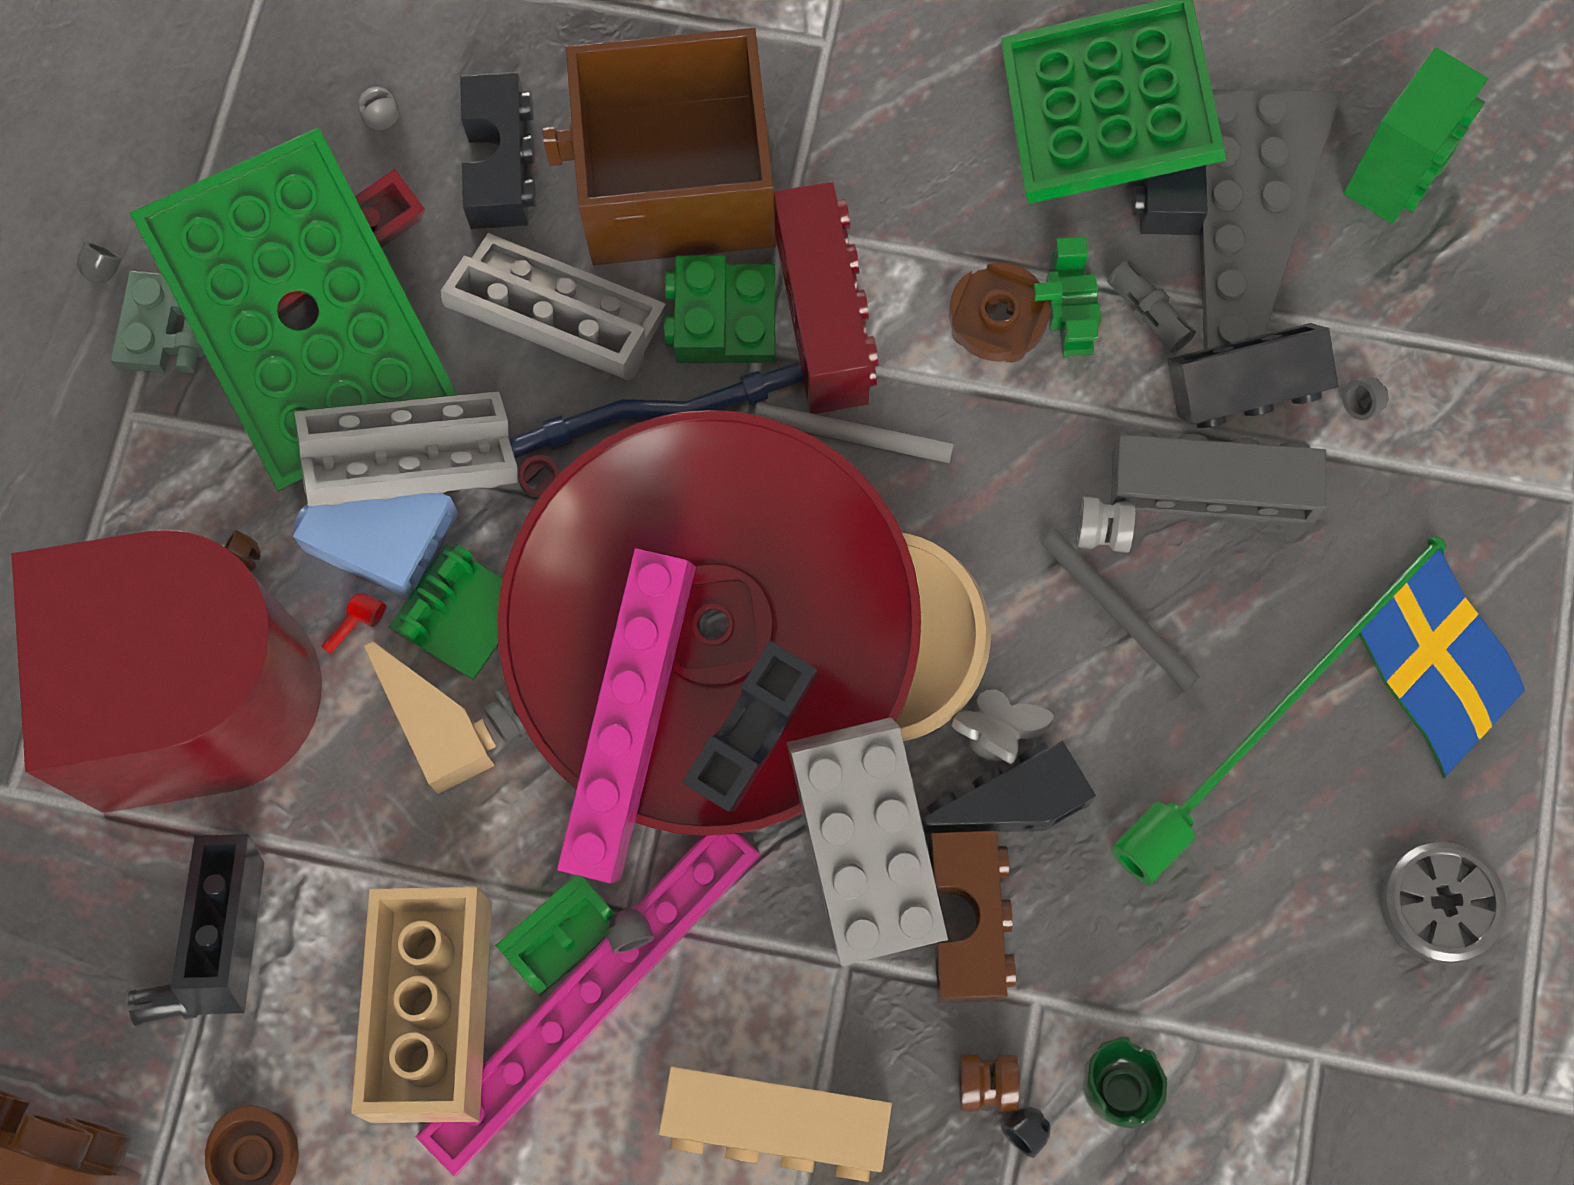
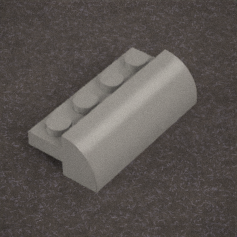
[441,233,666,381]
[294,391,517,506]

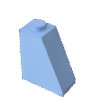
[293,493,459,599]

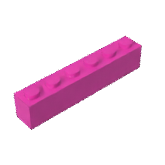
[557,548,696,883]

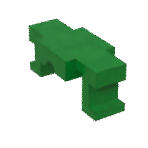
[1033,236,1101,357]

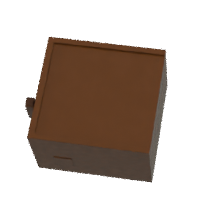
[542,28,776,265]

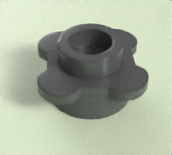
[483,689,528,743]

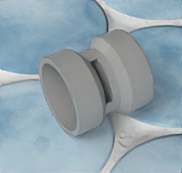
[1076,496,1136,553]

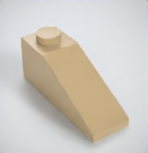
[364,642,496,794]

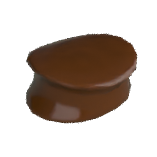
[205,1105,299,1185]

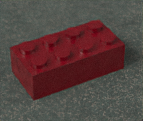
[774,181,879,414]

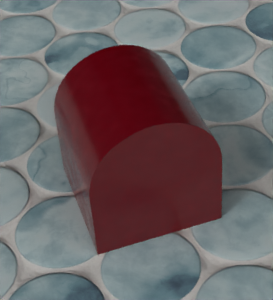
[11,530,322,813]

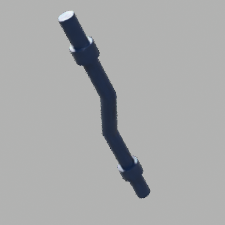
[509,362,804,458]

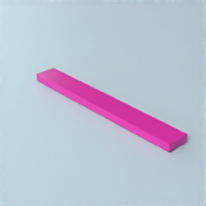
[415,833,760,1176]

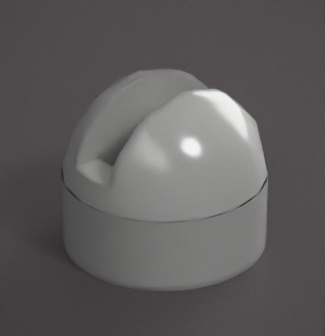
[358,86,399,130]

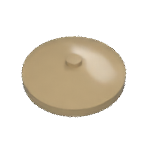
[896,533,991,741]

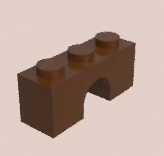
[929,831,1016,1003]

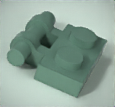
[111,271,204,374]

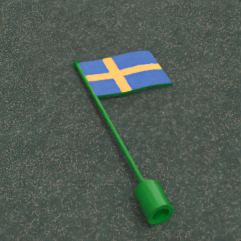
[1111,536,1525,885]

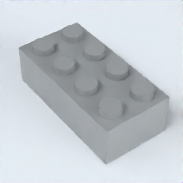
[786,717,948,966]

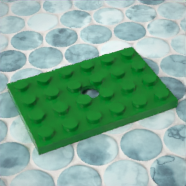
[130,127,457,492]

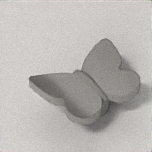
[951,690,1054,763]

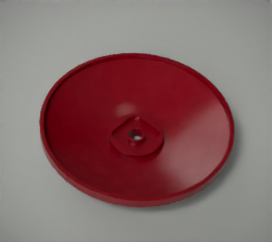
[497,410,922,836]

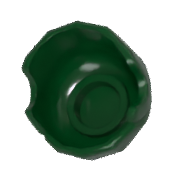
[1082,1037,1167,1129]

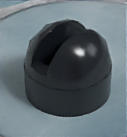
[1001,1107,1051,1158]

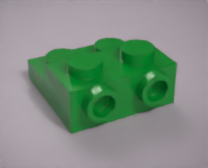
[664,256,776,363]

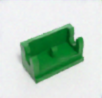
[495,875,615,996]

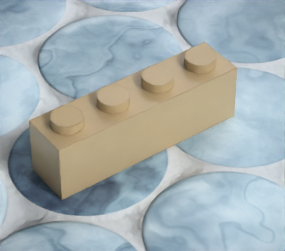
[659,1067,892,1182]

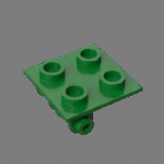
[388,544,503,681]

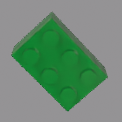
[1343,46,1489,224]

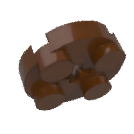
[949,262,1050,363]

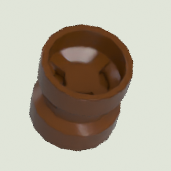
[959,1054,1019,1112]

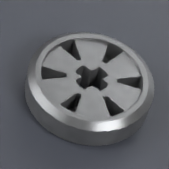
[1381,842,1507,964]

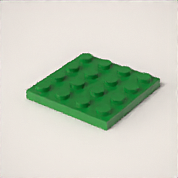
[1001,0,1226,204]

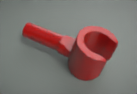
[321,593,387,654]

